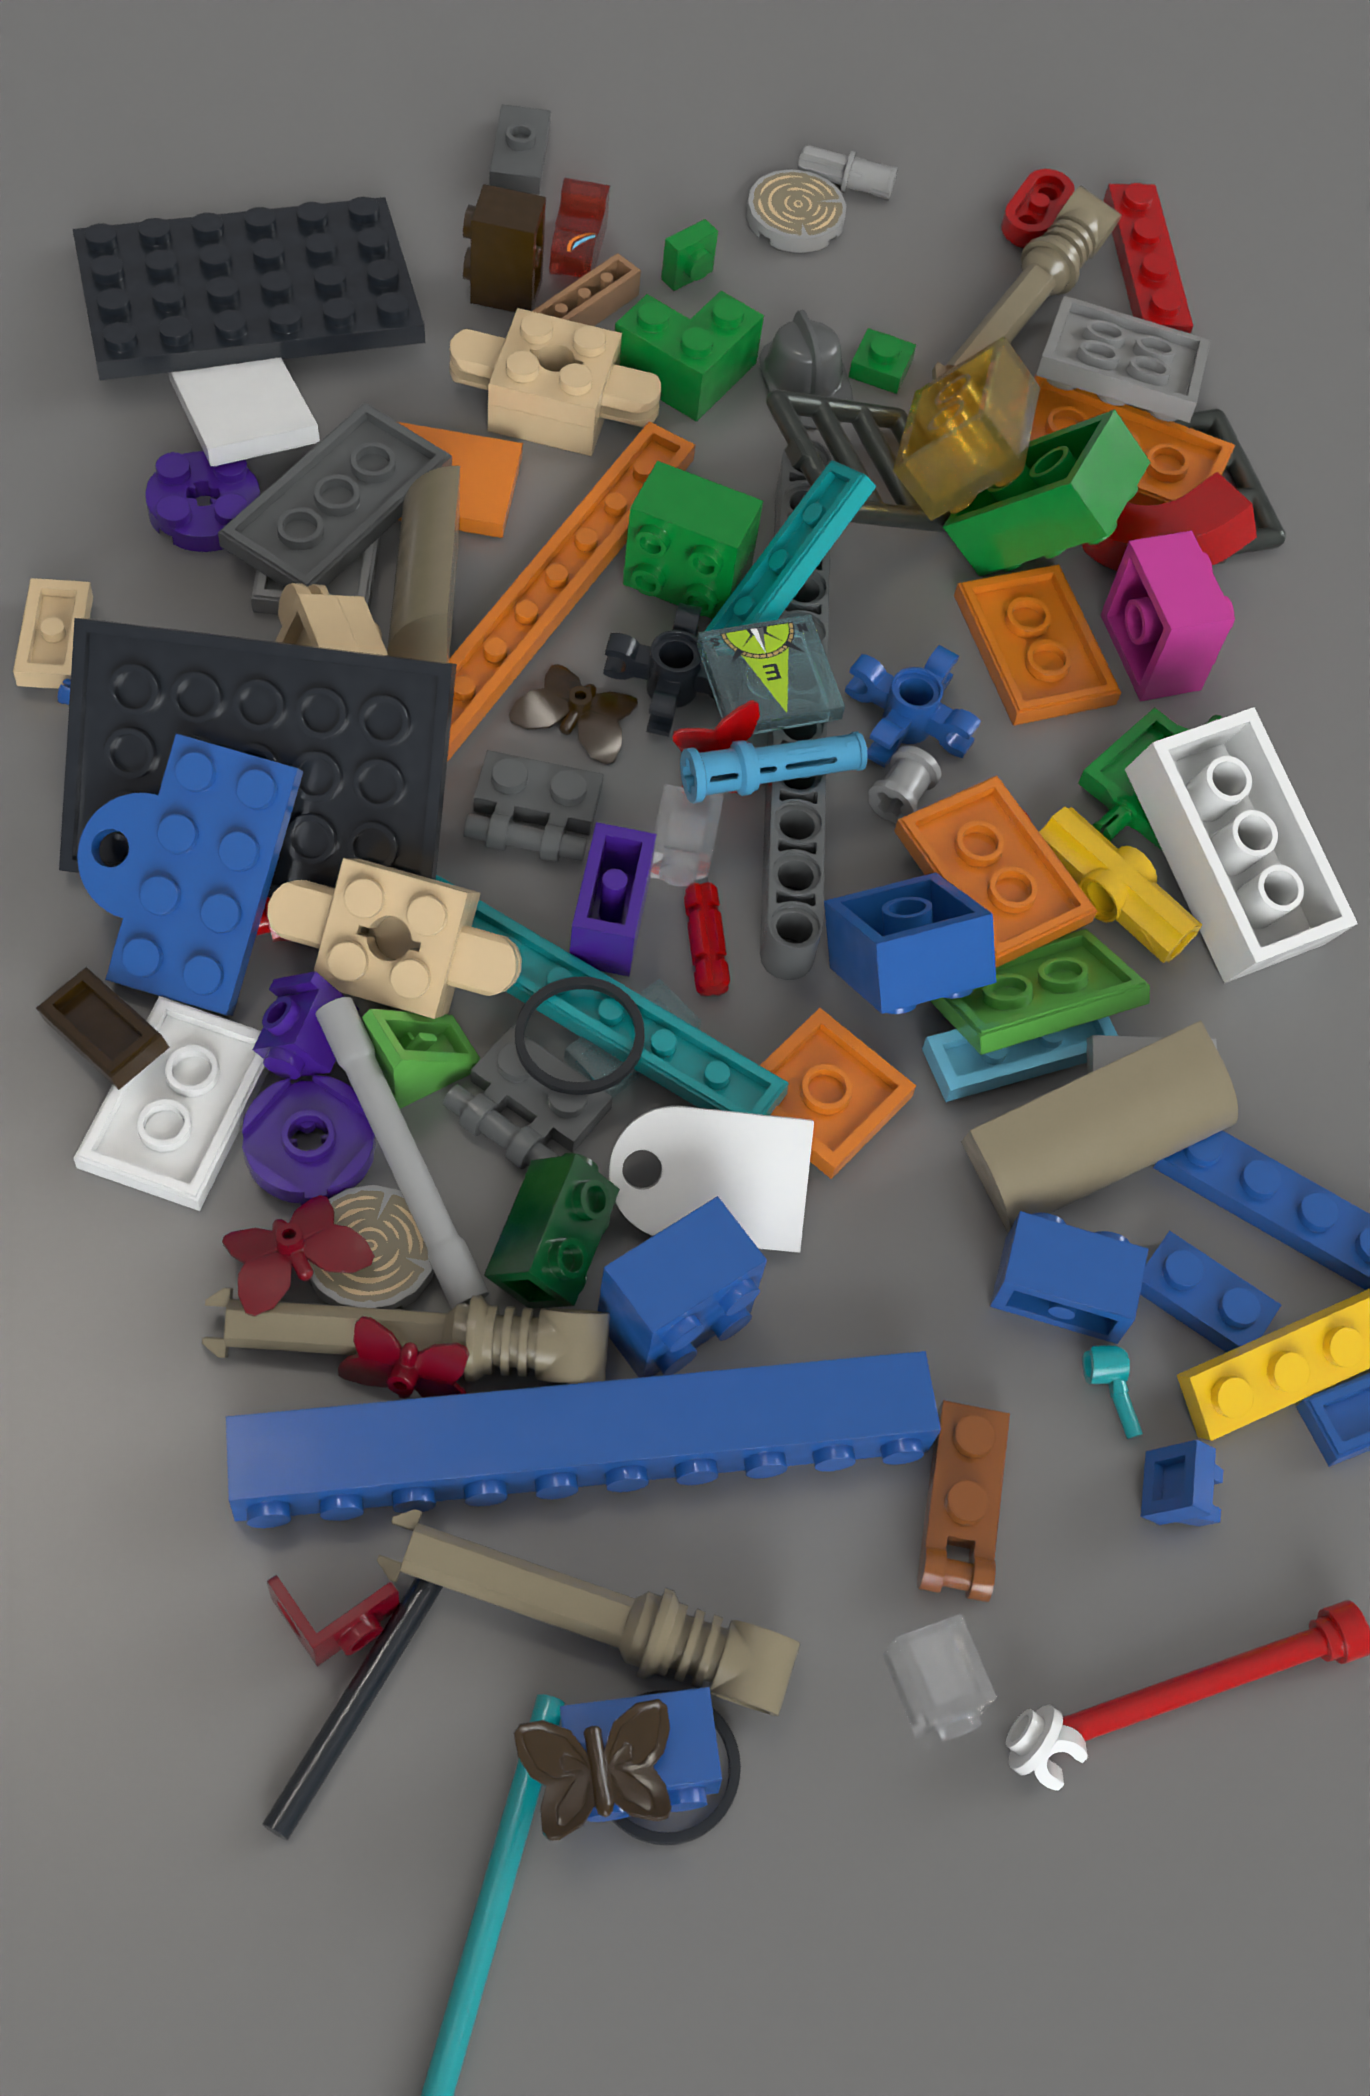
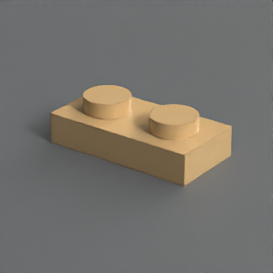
[13,578,93,689]

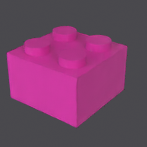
[1100,531,1235,701]

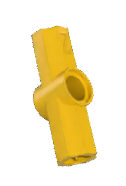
[1039,806,1202,963]

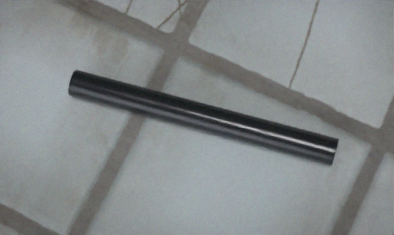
[262,1577,443,1841]

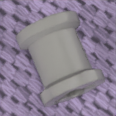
[868,746,942,823]

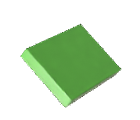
[930,929,1150,1055]

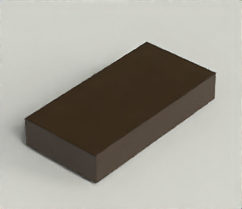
[36,967,170,1090]

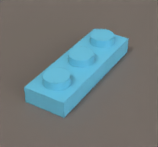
[922,1016,1118,1102]

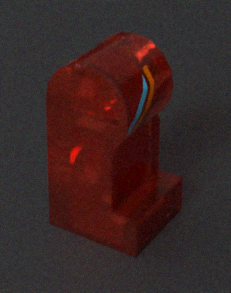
[549,178,610,278]

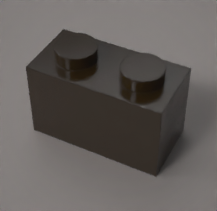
[463,184,546,313]

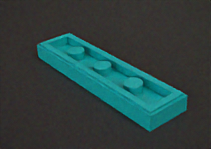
[698,460,877,663]

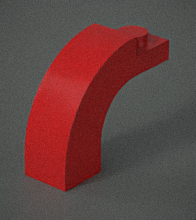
[1082,472,1257,571]

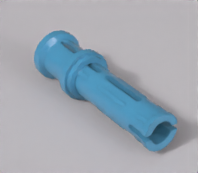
[680,731,868,804]

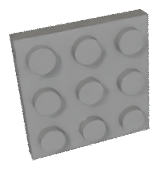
[1036,296,1211,423]

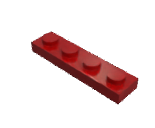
[1103,183,1194,334]

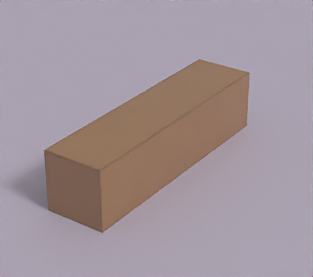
[532,253,641,326]

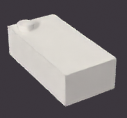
[1125,707,1358,983]

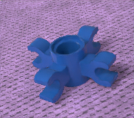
[845,645,981,768]

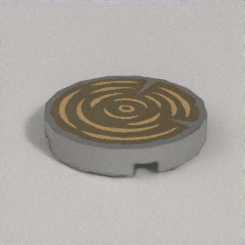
[746,169,847,253]
[308,1185,434,1309]

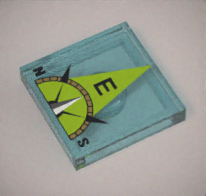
[697,614,845,734]

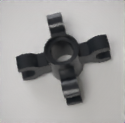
[603,603,746,737]

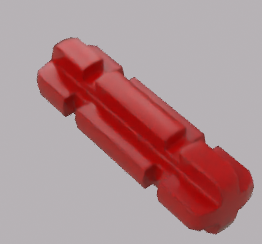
[684,882,730,997]

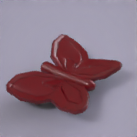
[222,1195,375,1317]
[338,1316,470,1399]

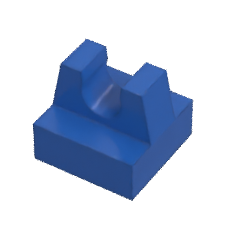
[1141,1439,1224,1527]

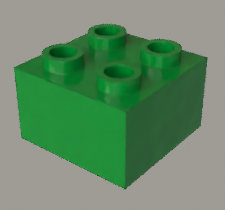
[623,461,763,619]

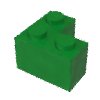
[615,290,764,422]

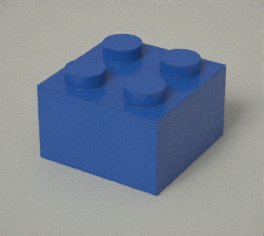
[824,872,996,1014]
[597,1196,767,1378]

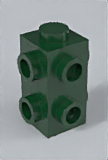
[484,1153,620,1309]

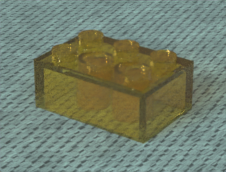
[893,336,1040,521]

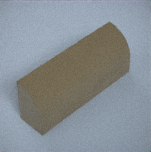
[387,466,460,663]
[961,1020,1238,1233]

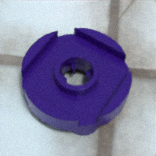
[145,451,260,552]
[242,1075,376,1205]

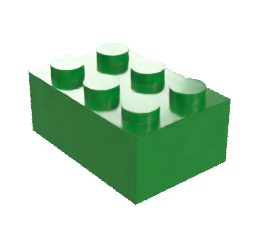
[943,410,1150,577]

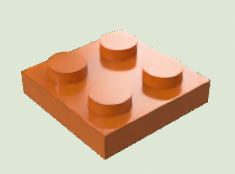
[760,1008,916,1179]

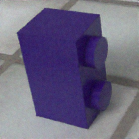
[569,822,657,977]

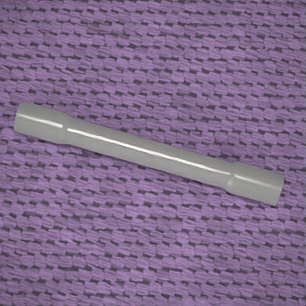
[315,997,489,1309]

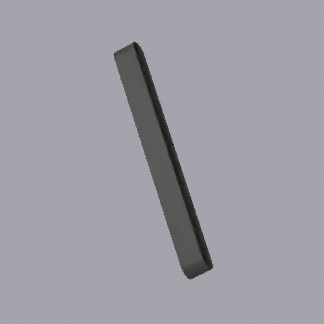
[760,440,832,980]

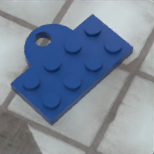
[77,734,303,1016]

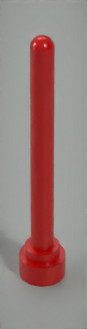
[1062,1600,1370,1741]

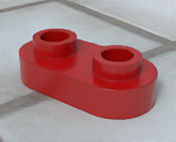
[1001,169,1075,248]

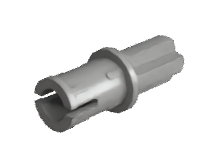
[798,145,898,200]

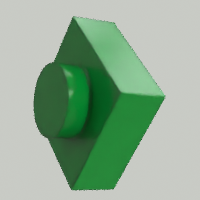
[661,219,718,291]
[848,328,917,394]

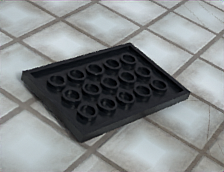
[72,197,425,380]
[59,618,457,898]

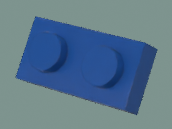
[1140,1230,1281,1352]

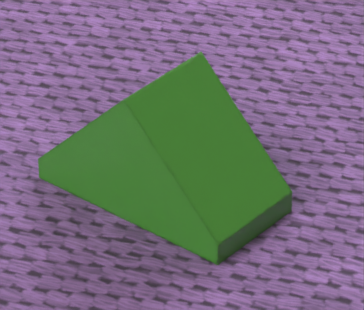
[362,1009,480,1109]

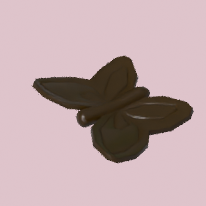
[509,664,638,765]
[514,1699,672,1841]

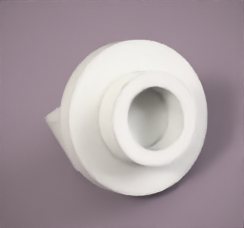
[1006,1705,1088,1790]

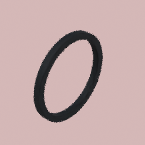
[515,977,645,1095]
[613,1690,741,1845]

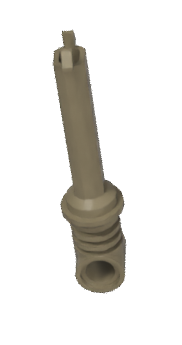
[932,185,1121,404]
[202,1287,610,1384]
[377,1509,801,1717]

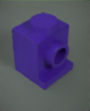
[252,971,359,1079]

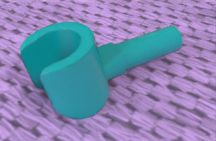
[1082,1345,1143,1439]

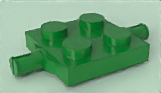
[1078,707,1223,850]

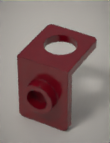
[266,1575,399,1667]

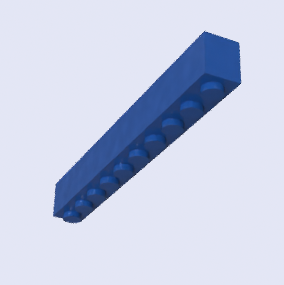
[226,1351,941,1528]

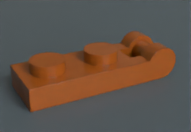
[917,1400,1010,1602]

